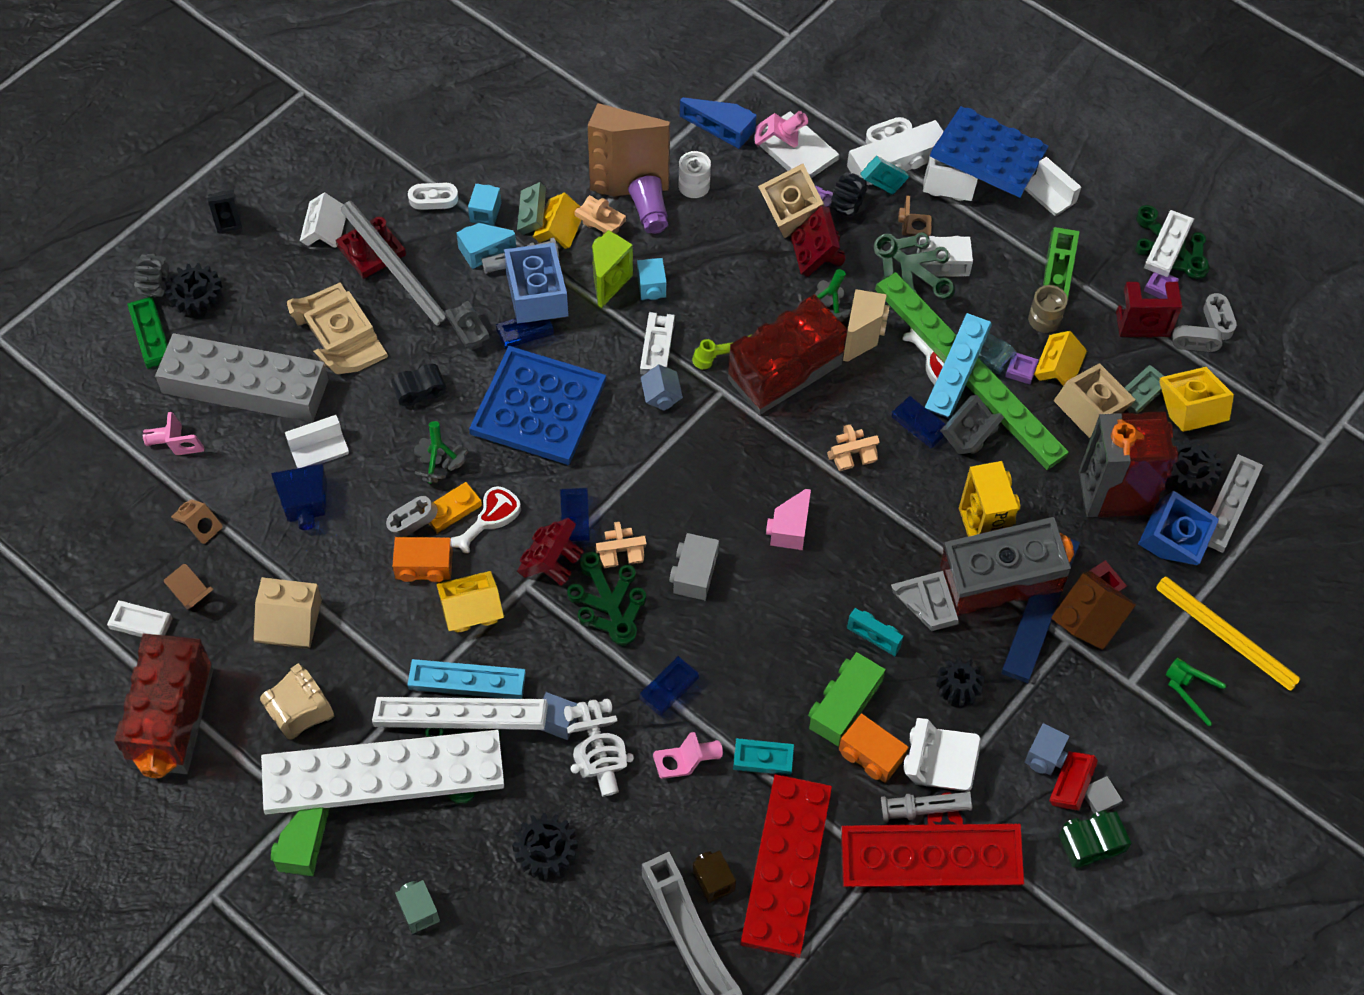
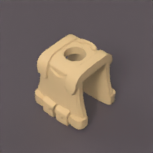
[260,663,335,740]

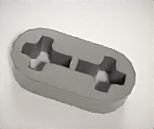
[1203,293,1237,340]
[1173,325,1222,352]
[386,496,438,537]

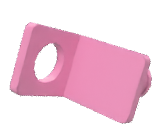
[755,111,808,148]
[143,412,204,456]
[653,732,723,779]

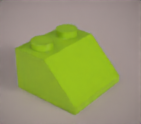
[592,230,633,308]

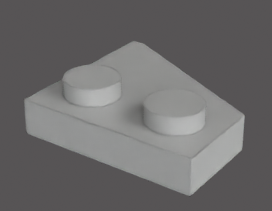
[891,571,959,631]

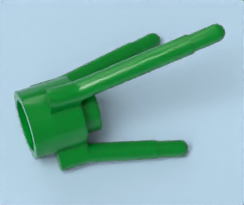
[1166,657,1226,726]

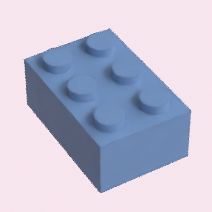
[504,243,568,324]

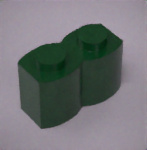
[1059,810,1132,868]

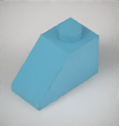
[456,223,517,269]

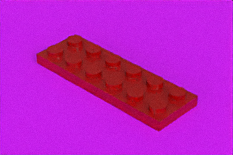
[740,774,832,958]
[841,824,1024,887]

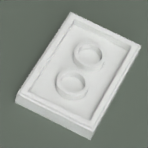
[754,111,839,178]

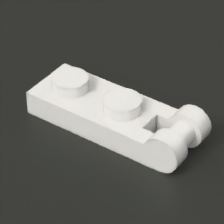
[640,312,675,375]

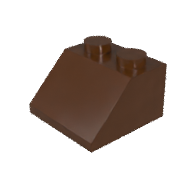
[1051,571,1137,650]

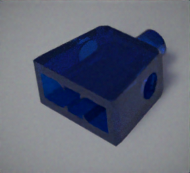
[271,464,327,530]

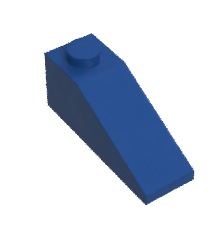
[680,98,756,149]

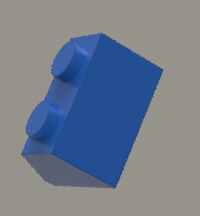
[1138,491,1219,565]

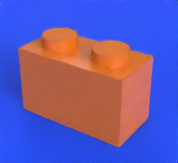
[392,537,453,582]
[839,713,909,784]

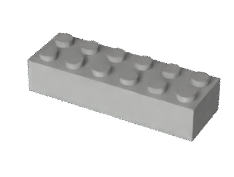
[155,333,329,423]

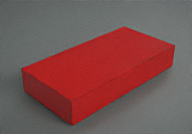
[1049,751,1098,811]

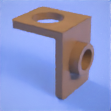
[898,196,931,236]
[171,499,223,544]
[164,564,213,609]

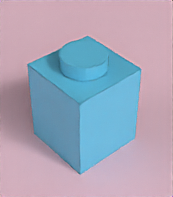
[468,184,501,226]
[637,258,666,300]

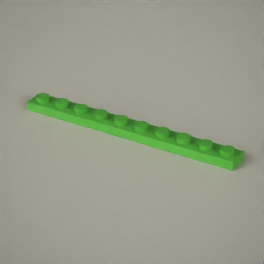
[875,272,1069,470]

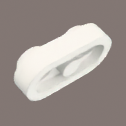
[866,117,912,144]
[408,183,458,210]

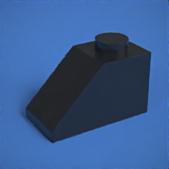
[207,190,242,233]

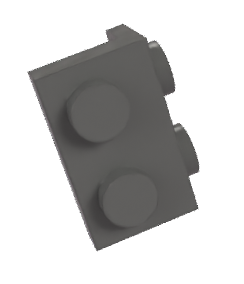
[940,395,1004,454]

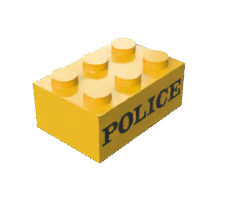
[959,461,1020,537]

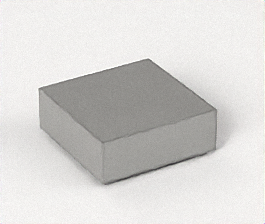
[1084,776,1123,813]

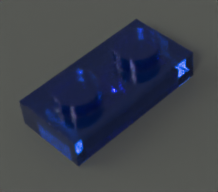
[496,318,554,349]
[891,396,946,448]
[560,488,590,541]
[639,656,699,716]

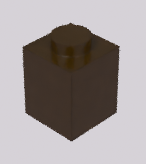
[692,850,736,904]

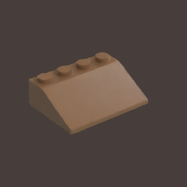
[588,103,670,196]

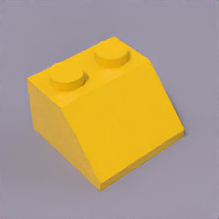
[1159,367,1234,432]
[436,571,504,632]

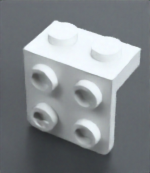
[904,718,981,792]

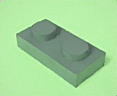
[517,182,546,235]
[1125,365,1164,416]

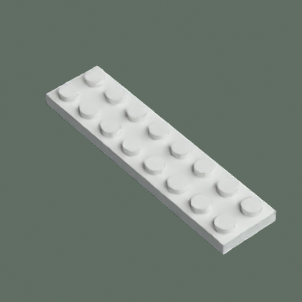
[261,730,504,815]

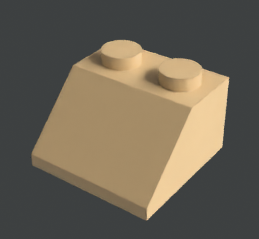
[758,164,825,238]
[843,289,890,362]
[1054,363,1136,438]
[254,577,322,649]

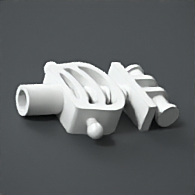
[564,699,634,797]

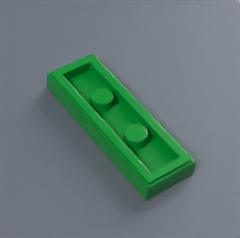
[127,297,168,369]

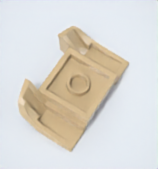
[287,283,388,374]

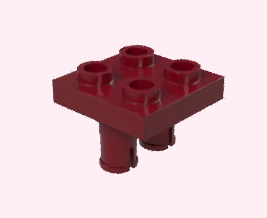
[791,205,846,277]
[335,217,406,279]
[517,518,583,586]

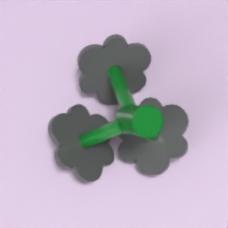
[798,269,851,322]
[414,421,468,484]

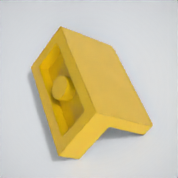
[533,192,581,249]
[1034,331,1087,386]

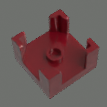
[1116,282,1182,337]

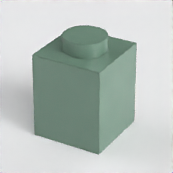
[395,880,440,934]

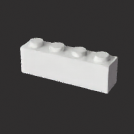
[847,120,943,185]

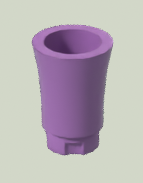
[628,176,668,234]

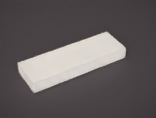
[1144,210,1194,277]

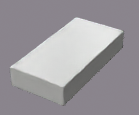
[107,600,173,642]

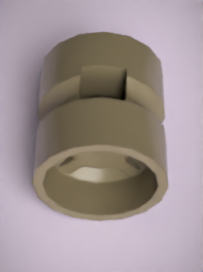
[1028,285,1068,333]

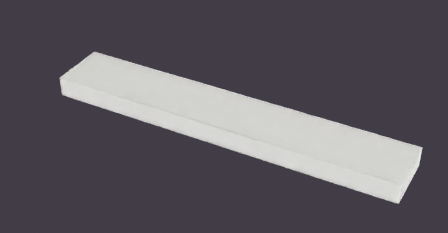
[372,697,548,730]

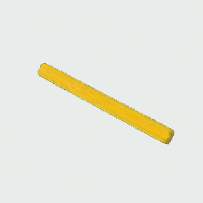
[1156,577,1300,690]

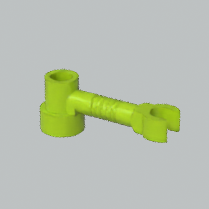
[692,335,757,369]

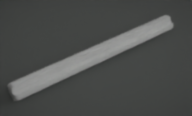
[341,201,447,325]

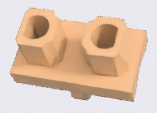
[575,195,626,235]
[827,424,880,471]
[595,522,646,569]

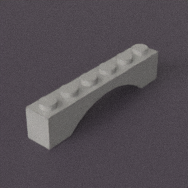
[642,852,743,995]

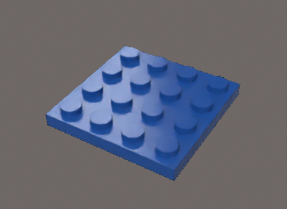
[930,106,1049,198]
[469,346,606,465]

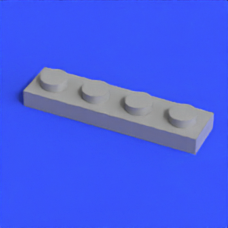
[1208,454,1263,553]

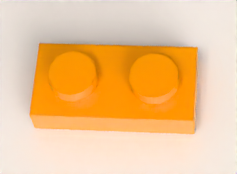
[422,482,482,534]

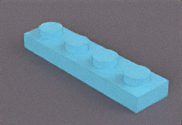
[925,313,992,419]
[408,659,526,699]

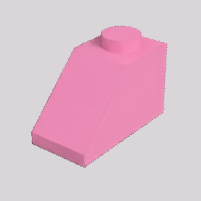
[766,489,811,550]

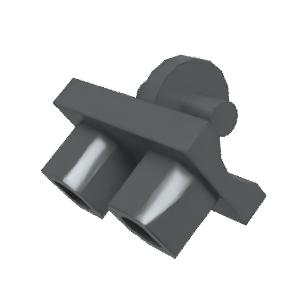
[445,301,490,351]

